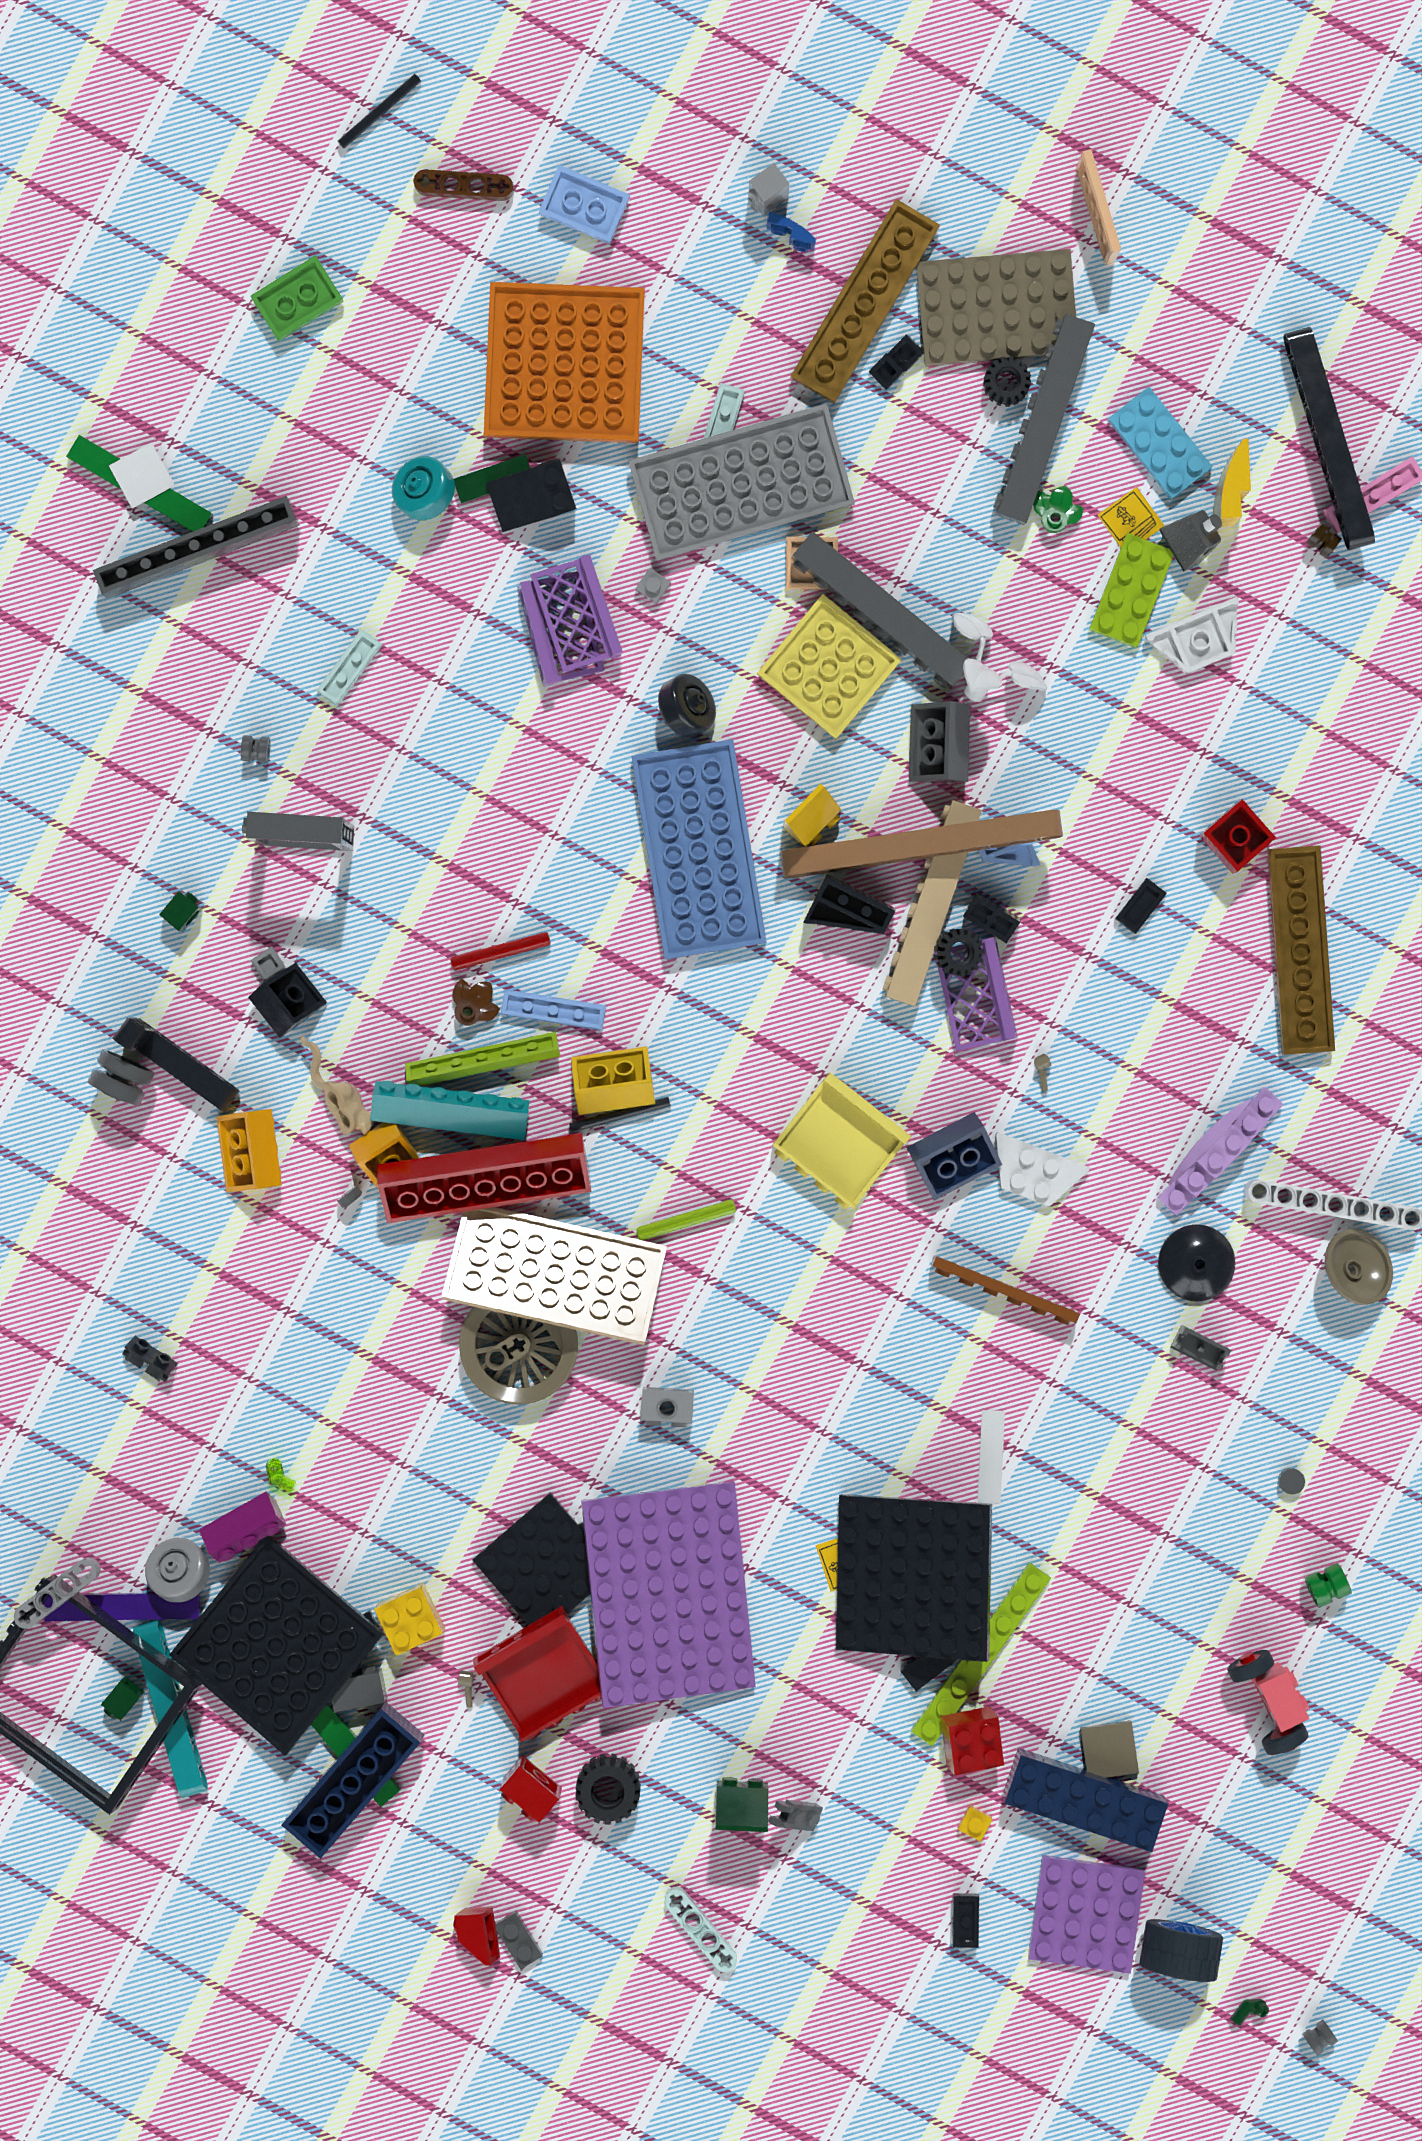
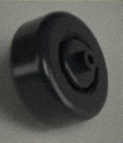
[658,673,716,738]

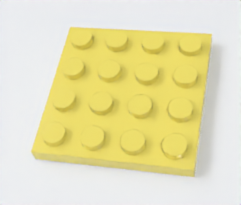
[757,594,902,740]

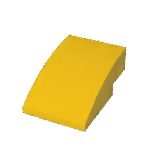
[1213,438,1251,527]

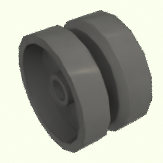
[87,1049,155,1106]

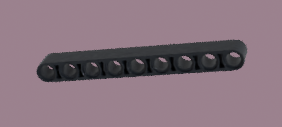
[1283,327,1375,551]

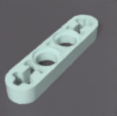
[665,1887,737,1973]

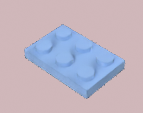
[539,165,630,245]

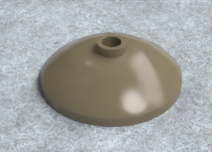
[1325,1229,1393,1305]

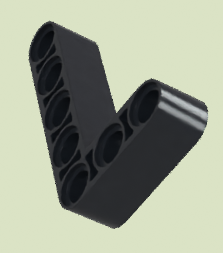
[112,1017,240,1112]

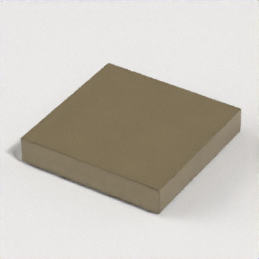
[1080,1720,1139,1778]

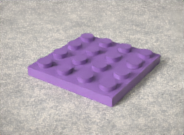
[1028,1855,1145,1974]

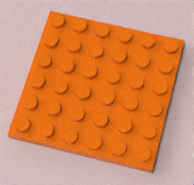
[484,282,645,443]

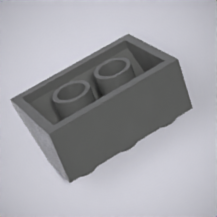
[909,701,970,783]

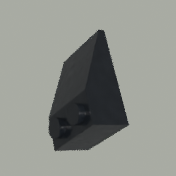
[486,458,577,532]

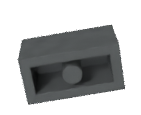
[332,1665,388,1713]

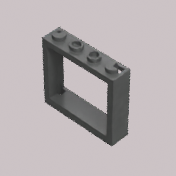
[242,811,355,851]

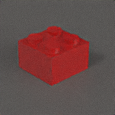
[1199,799,1276,874]
[940,1706,1004,1776]
[499,1755,562,1823]

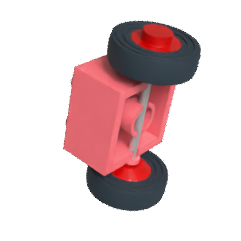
[1227,1650,1310,1755]

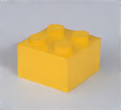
[374,1582,446,1656]

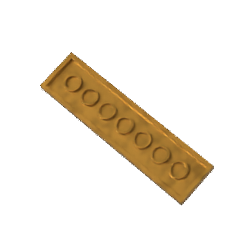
[790,199,940,404]
[1267,845,1335,1055]

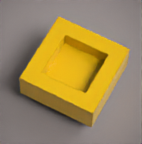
[957,1804,993,1842]

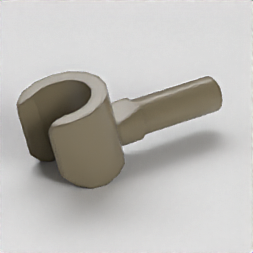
[1034,1054,1052,1091]
[458,1670,474,1708]

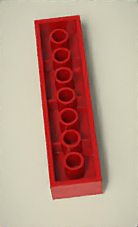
[377,1133,592,1224]

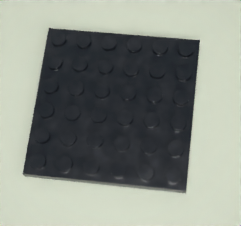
[836,1494,992,1662]
[169,1536,385,1756]

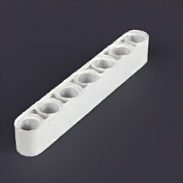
[1244,1179,1422,1230]

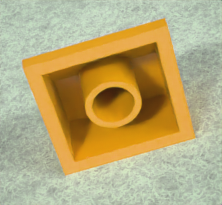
[349,1122,420,1188]

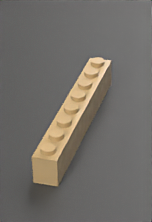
[882,800,982,1007]

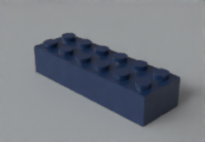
[281,1702,425,1859]
[1002,1748,1169,1852]

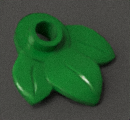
[1033,486,1084,533]

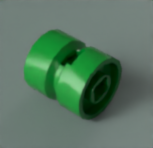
[1304,1563,1352,1608]

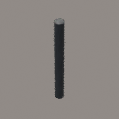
[337,73,421,149]
[569,1097,671,1133]

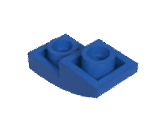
[767,212,816,252]

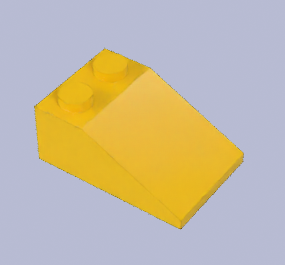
[783,783,841,847]

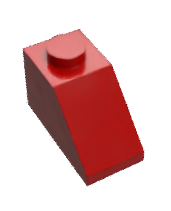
[453,1906,501,1966]

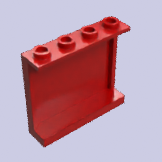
[473,1606,601,1743]

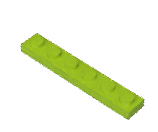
[405,1032,560,1086]

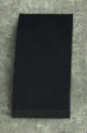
[868,334,925,390]

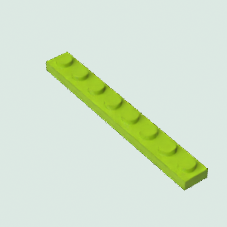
[911,1562,1051,1747]

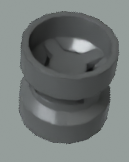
[241,735,271,763]
[1302,2019,1339,2056]

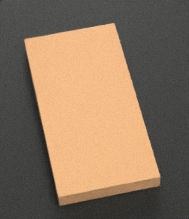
[1076,149,1121,265]

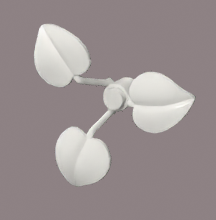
[952,613,1047,702]

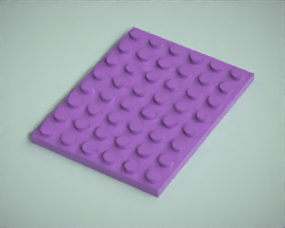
[581,1481,756,1708]

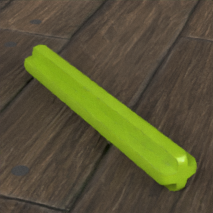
[636,1199,736,1240]

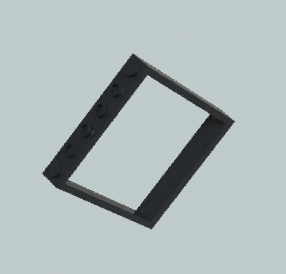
[0,1574,203,1815]

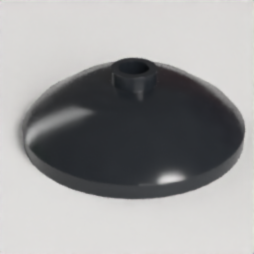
[1158,1224,1236,1302]

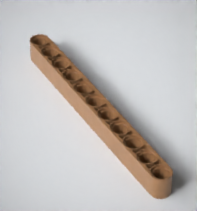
[780,810,1063,878]

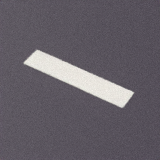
[978,1410,1005,1503]

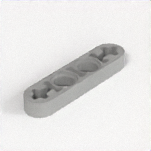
[14,1558,101,1629]

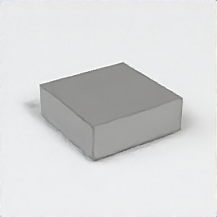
[250,946,287,982]

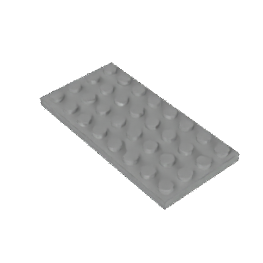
[628,403,855,561]

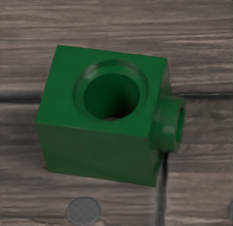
[159,891,202,932]
[101,1676,145,1721]

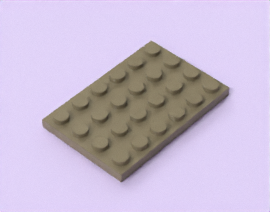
[916,249,1076,367]

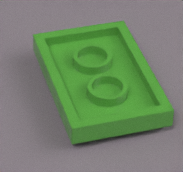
[250,255,344,342]

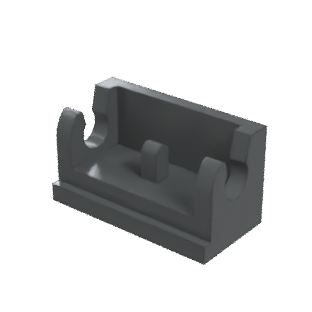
[1170,1325,1232,1371]

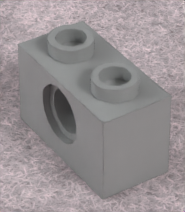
[747,163,790,216]
[640,1387,694,1427]

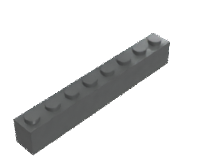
[993,314,1095,525]
[93,496,300,599]
[791,531,968,689]

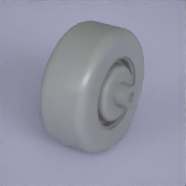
[145,1537,210,1603]

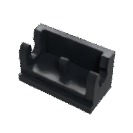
[963,891,1021,944]

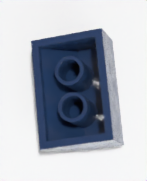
[906,1112,1003,1201]

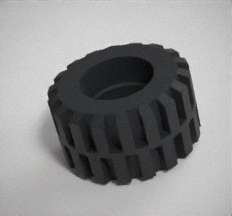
[575,1753,641,1825]

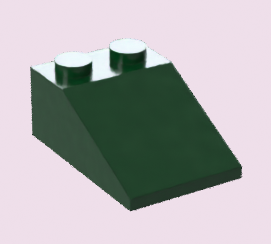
[715,1777,769,1832]

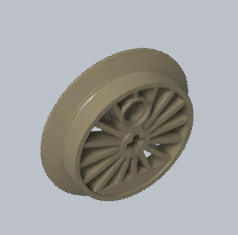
[459,1307,578,1405]

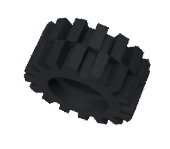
[983,356,1031,407]
[934,929,985,976]

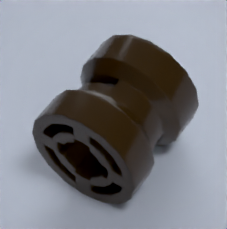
[1306,522,1342,559]

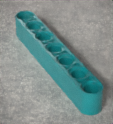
[133,1620,208,1798]

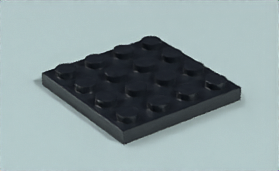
[472,1492,591,1625]

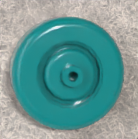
[391,456,455,521]

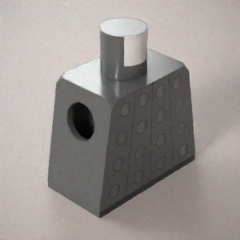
[1159,510,1222,572]

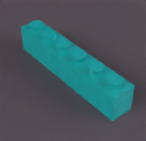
[370,1081,530,1140]

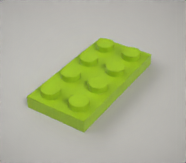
[1089,533,1174,648]

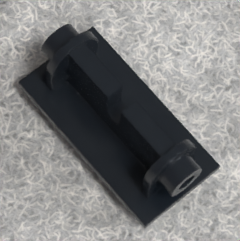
[122,1335,178,1382]

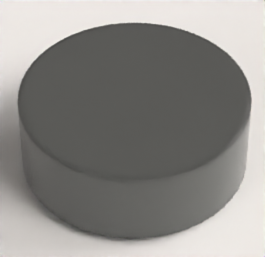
[337,1185,362,1208]
[1278,1468,1305,1495]

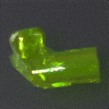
[266,1458,296,1493]

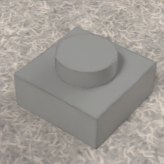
[635,568,671,605]

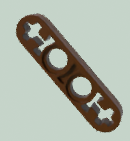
[413,169,514,201]

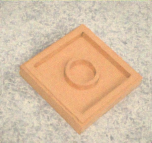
[786,537,838,590]

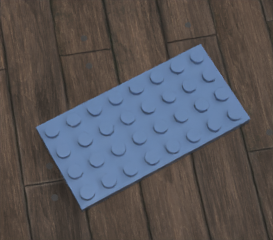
[631,739,767,960]

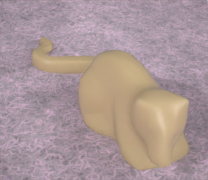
[299,1036,375,1135]

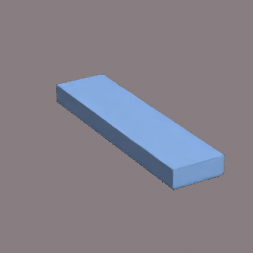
[500,989,606,1031]

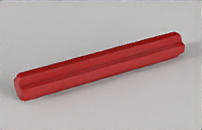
[450,932,551,970]

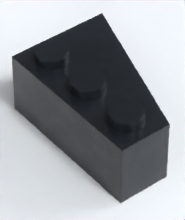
[803,874,896,934]

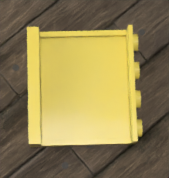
[772,1072,912,1209]

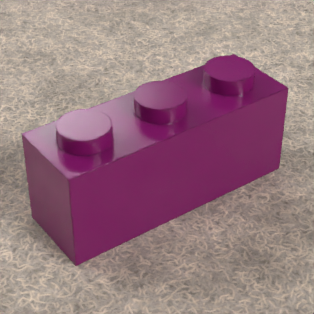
[199,1491,286,1563]

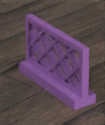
[530,554,623,673]
[517,571,604,687]
[934,937,1018,1051]

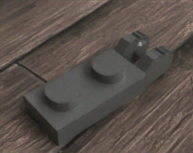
[768,1799,823,1831]

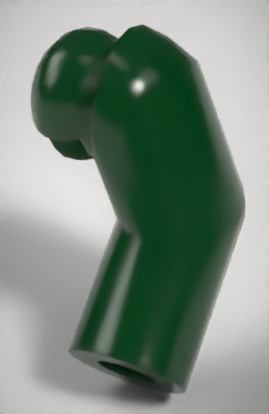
[1230,1999,1269,2026]

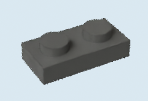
[495,1910,543,1970]

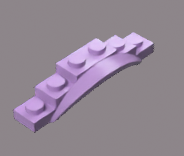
[1157,1087,1284,1216]

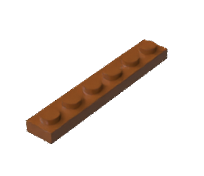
[931,1255,1080,1325]

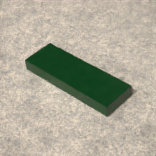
[454,454,530,505]

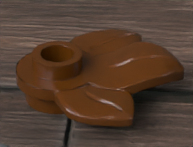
[452,979,500,1026]

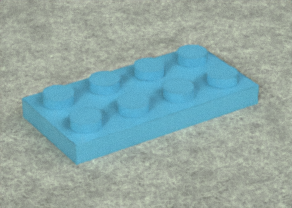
[1108,386,1213,500]

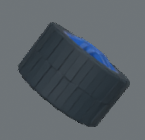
[1139,1919,1223,1982]

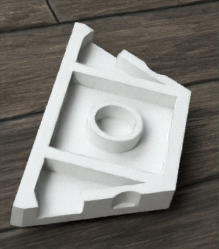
[1144,597,1239,674]
[995,1132,1090,1207]

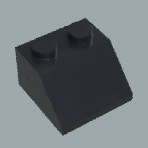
[248,962,327,1038]

